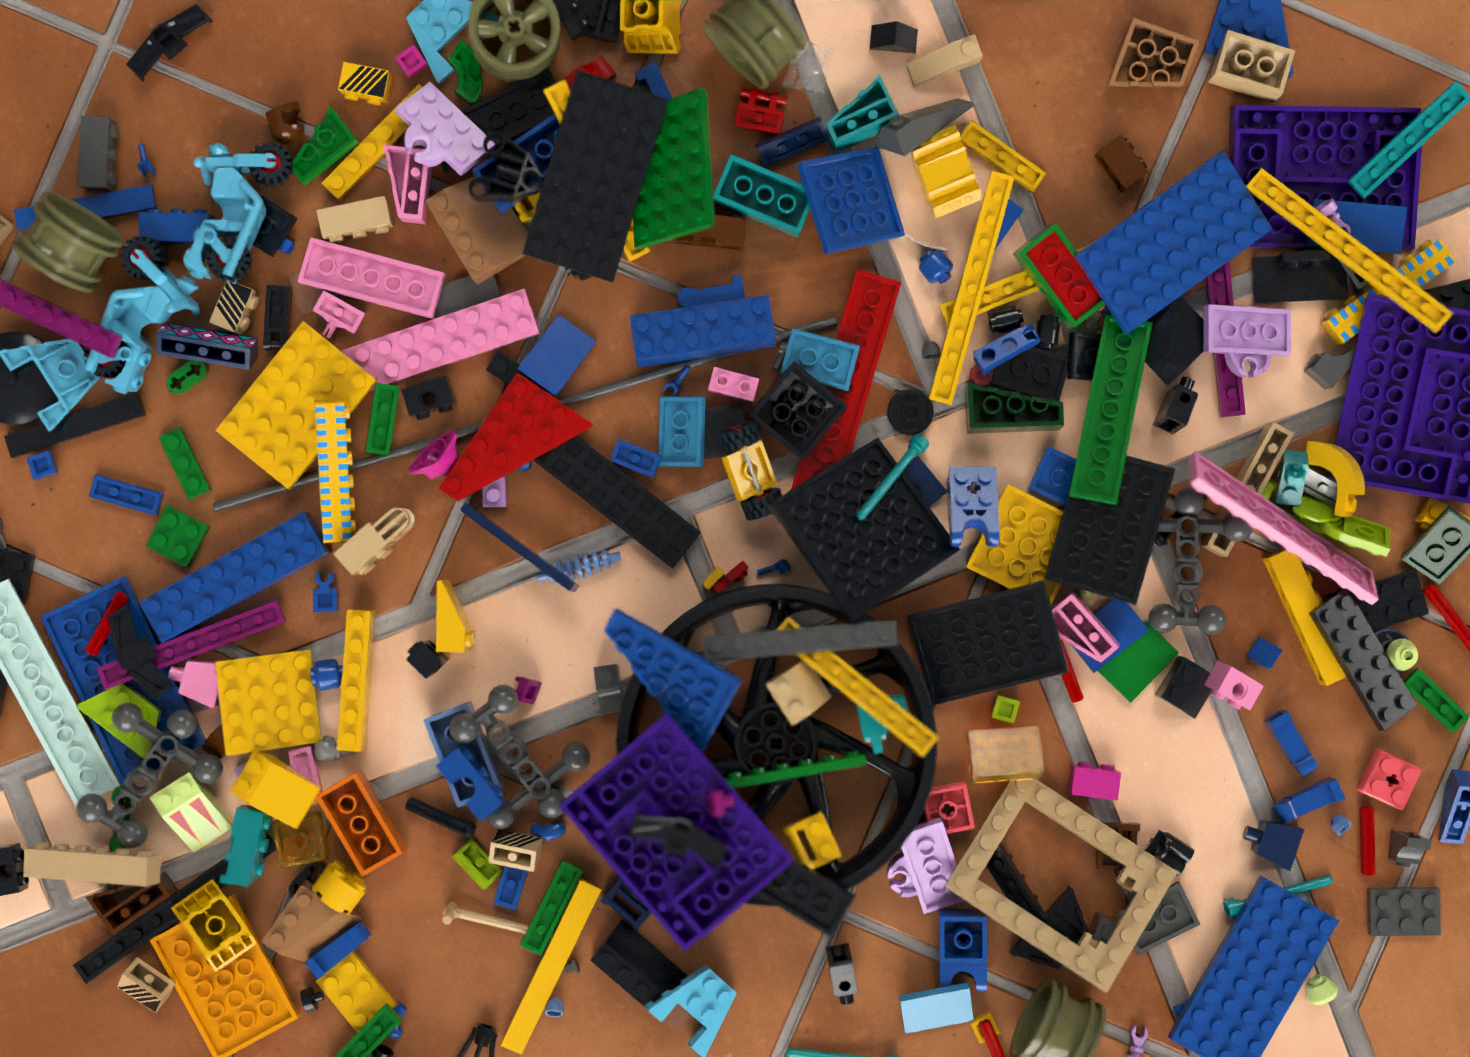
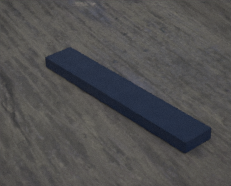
[460,503,580,592]

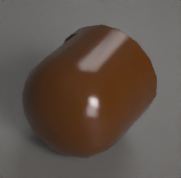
[265,101,305,144]

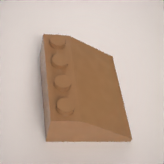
[425,177,528,285]

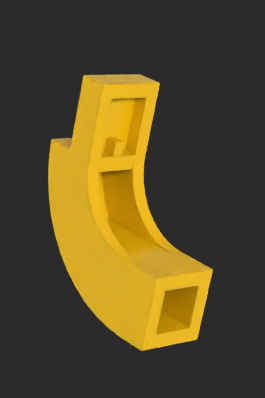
[1306,441,1365,517]

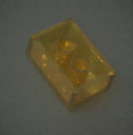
[966,726,1044,783]

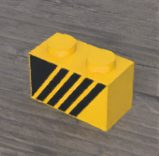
[338,62,394,105]

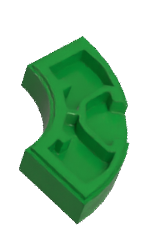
[447,40,482,106]

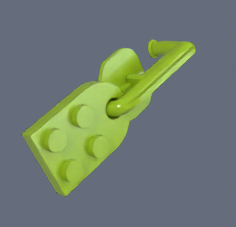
[1261,479,1390,557]

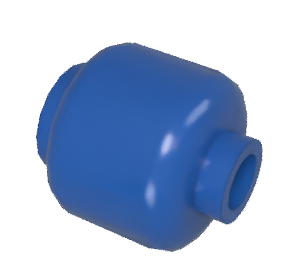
[919,249,953,284]
[310,659,343,691]

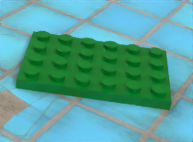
[633,87,715,249]

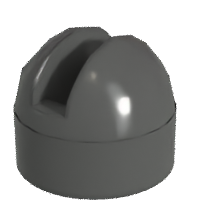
[922,341,941,359]

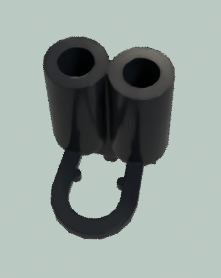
[1145,830,1195,876]

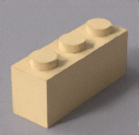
[316,196,395,243]

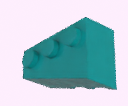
[825,75,899,154]
[220,805,272,887]

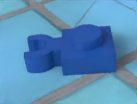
[313,572,339,613]

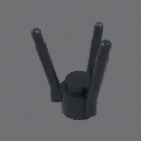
[457,1023,498,1057]

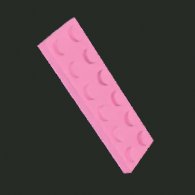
[297,237,446,319]

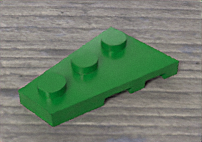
[292,106,359,186]

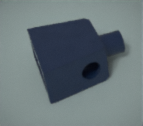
[1242,820,1304,871]

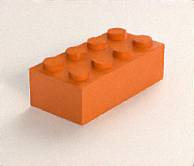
[316,769,408,877]

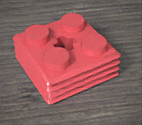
[1357,748,1422,810]
[923,781,975,834]

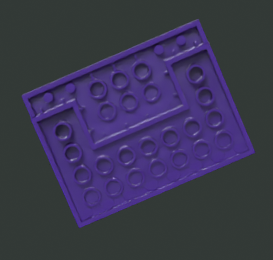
[1229,105,1422,249]
[1328,294,1470,504]
[559,713,794,951]

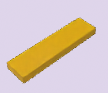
[960,120,1047,193]

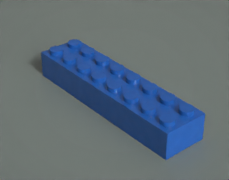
[139,512,332,643]

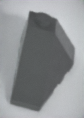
[875,98,974,156]

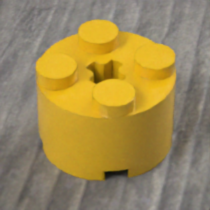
[311,860,367,915]

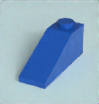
[1439,769,1470,844]

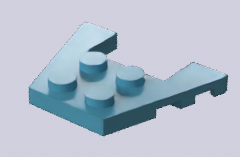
[406,0,500,85]
[0,338,100,432]
[645,965,737,1057]

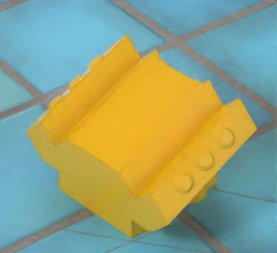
[620,0,682,54]
[911,125,982,218]
[171,879,257,972]

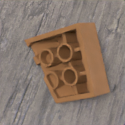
[1108,18,1200,87]
[261,880,364,962]

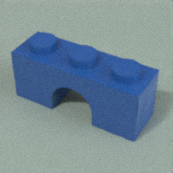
[436,747,507,821]

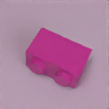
[1067,761,1121,800]

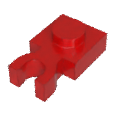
[713,560,749,593]

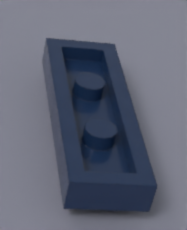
[755,117,828,168]

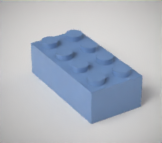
[423,701,505,808]

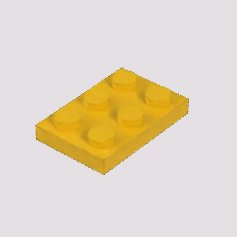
[316,951,397,1033]

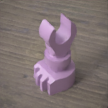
[1315,199,1351,234]
[1126,1025,1148,1057]

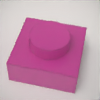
[395,44,428,79]

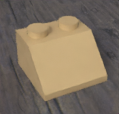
[766,659,832,726]

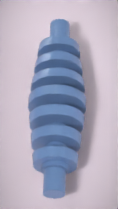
[536,550,622,583]

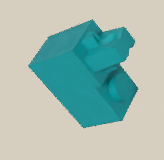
[1275,450,1309,506]
[856,694,907,754]

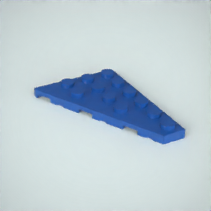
[1203,0,1293,78]
[604,608,742,754]

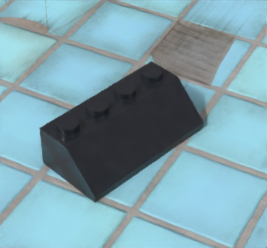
[590,919,688,1007]

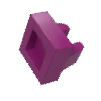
[515,677,542,704]
[707,788,735,817]

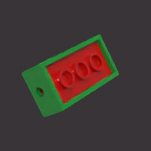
[1012,223,1105,328]

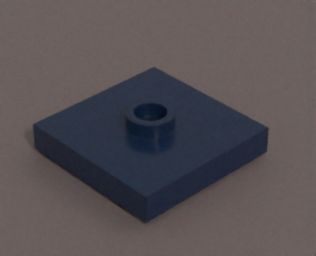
[903,456,948,507]

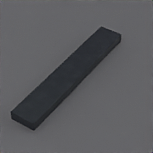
[4,393,146,458]

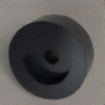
[300,987,324,1013]

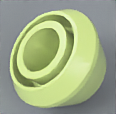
[1386,639,1418,671]
[1306,974,1338,1005]

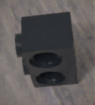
[406,640,449,679]

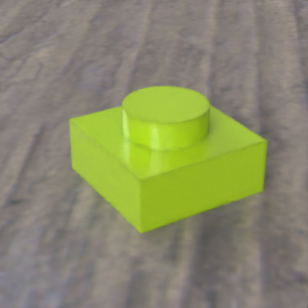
[990,695,1020,724]

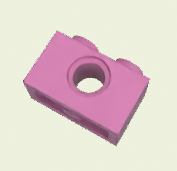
[708,367,759,403]
[1204,661,1264,710]

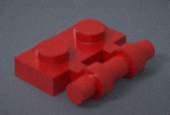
[734,87,787,135]

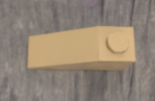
[906,34,983,87]

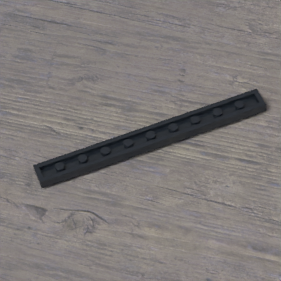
[73,832,278,984]

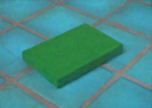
[1098,620,1179,703]

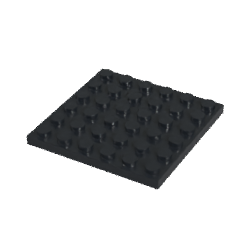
[768,437,960,622]

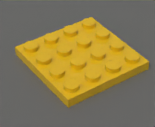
[965,484,1063,605]
[214,649,321,756]

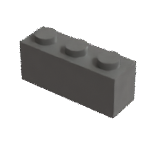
[77,116,119,192]

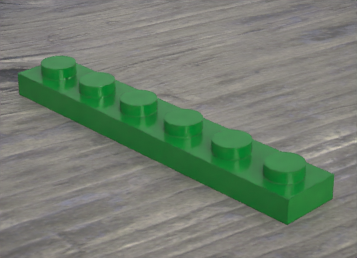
[725,750,867,789]

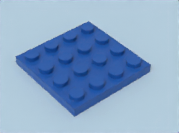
[797,147,905,255]

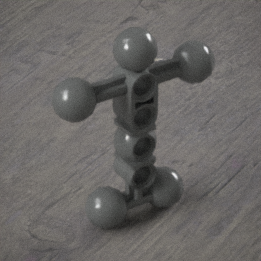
[1148,487,1253,635]
[449,685,591,829]
[76,703,223,848]

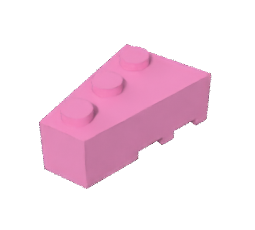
[383,145,433,224]
[1052,591,1120,662]

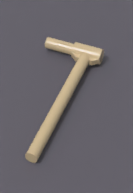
[442,902,554,940]

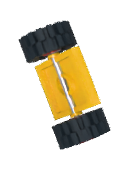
[716,420,782,521]

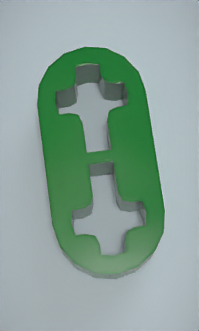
[166,360,209,394]

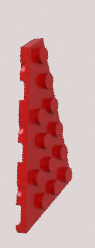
[438,373,593,502]

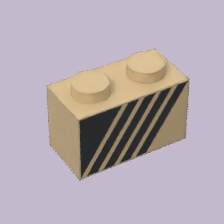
[209,281,259,335]
[488,829,543,872]
[117,957,176,1013]

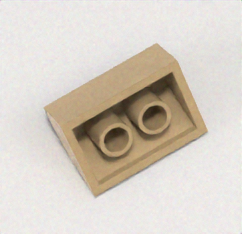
[1207,30,1295,103]

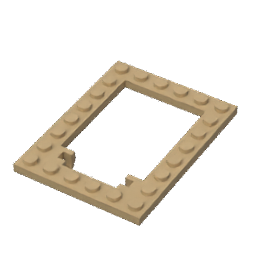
[944,768,1178,993]

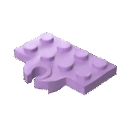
[395,82,495,176]
[1204,304,1291,378]
[886,817,965,914]

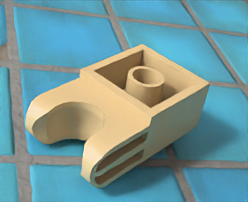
[333,508,416,575]

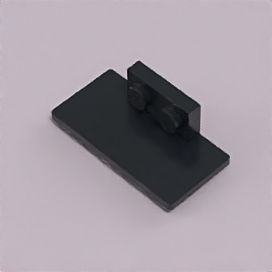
[1252,250,1348,304]

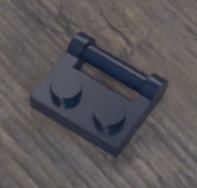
[600,877,651,931]

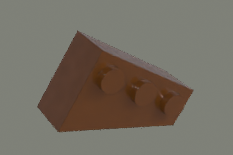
[673,212,746,250]
[86,871,178,936]

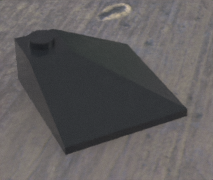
[1145,296,1204,386]
[747,361,848,460]

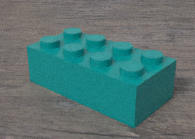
[713,154,810,238]

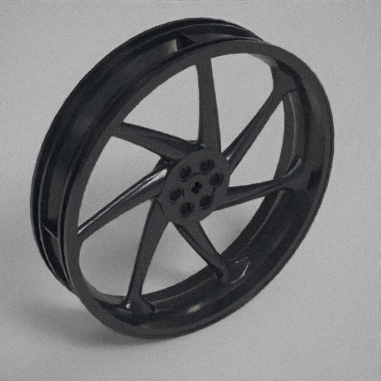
[616,584,937,907]

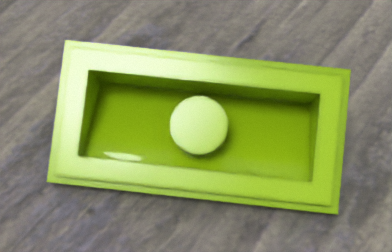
[452,839,503,890]

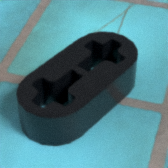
[289,860,327,897]

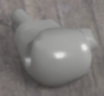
[314,736,355,761]

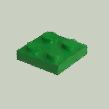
[145,505,211,568]

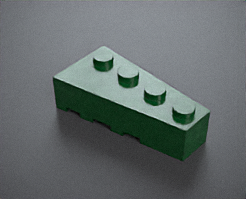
[965,383,1064,434]

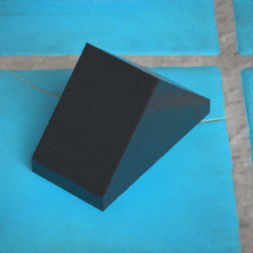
[869,21,918,54]

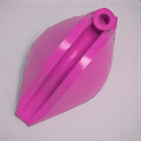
[408,429,459,480]

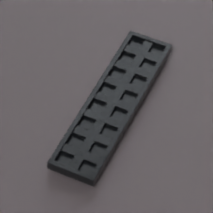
[533,436,701,569]

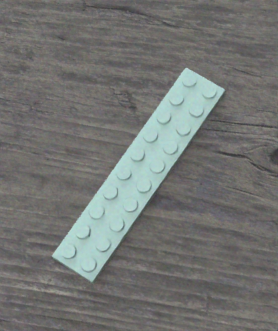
[0,579,121,806]

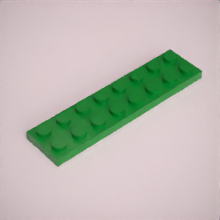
[1069,314,1153,505]

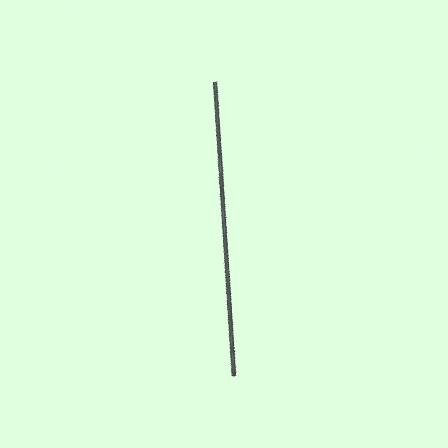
[213,316,837,512]

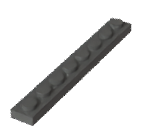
[704,620,898,662]

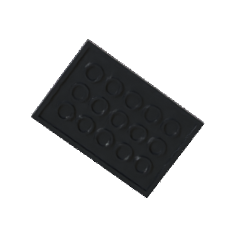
[1044,455,1175,605]
[908,580,1069,706]

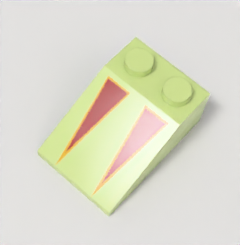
[150,771,232,853]

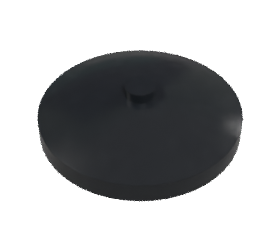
[0,331,58,425]

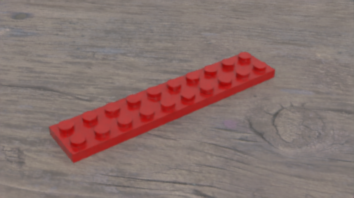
[791,269,902,490]

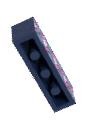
[156,322,258,370]

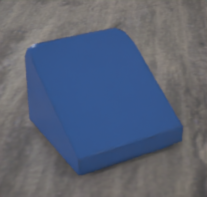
[1246,637,1282,670]

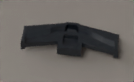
[126,4,213,82]
[107,605,175,698]
[627,815,727,869]

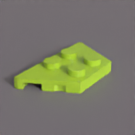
[76,683,162,762]

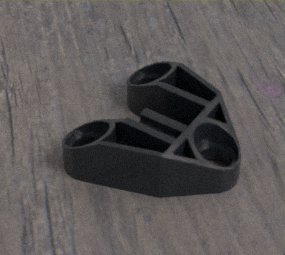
[468,132,543,203]

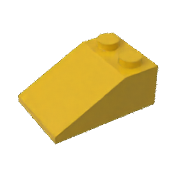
[436,580,475,652]
[230,751,321,829]

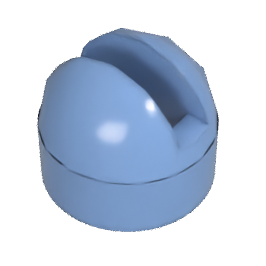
[1330,815,1352,835]
[545,998,564,1017]

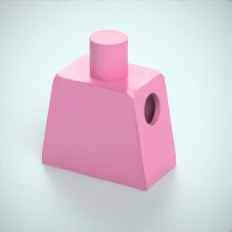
[168,659,218,708]

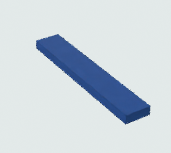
[14,184,157,231]

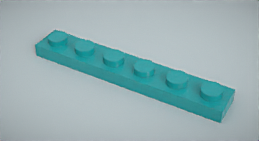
[1347,81,1470,198]

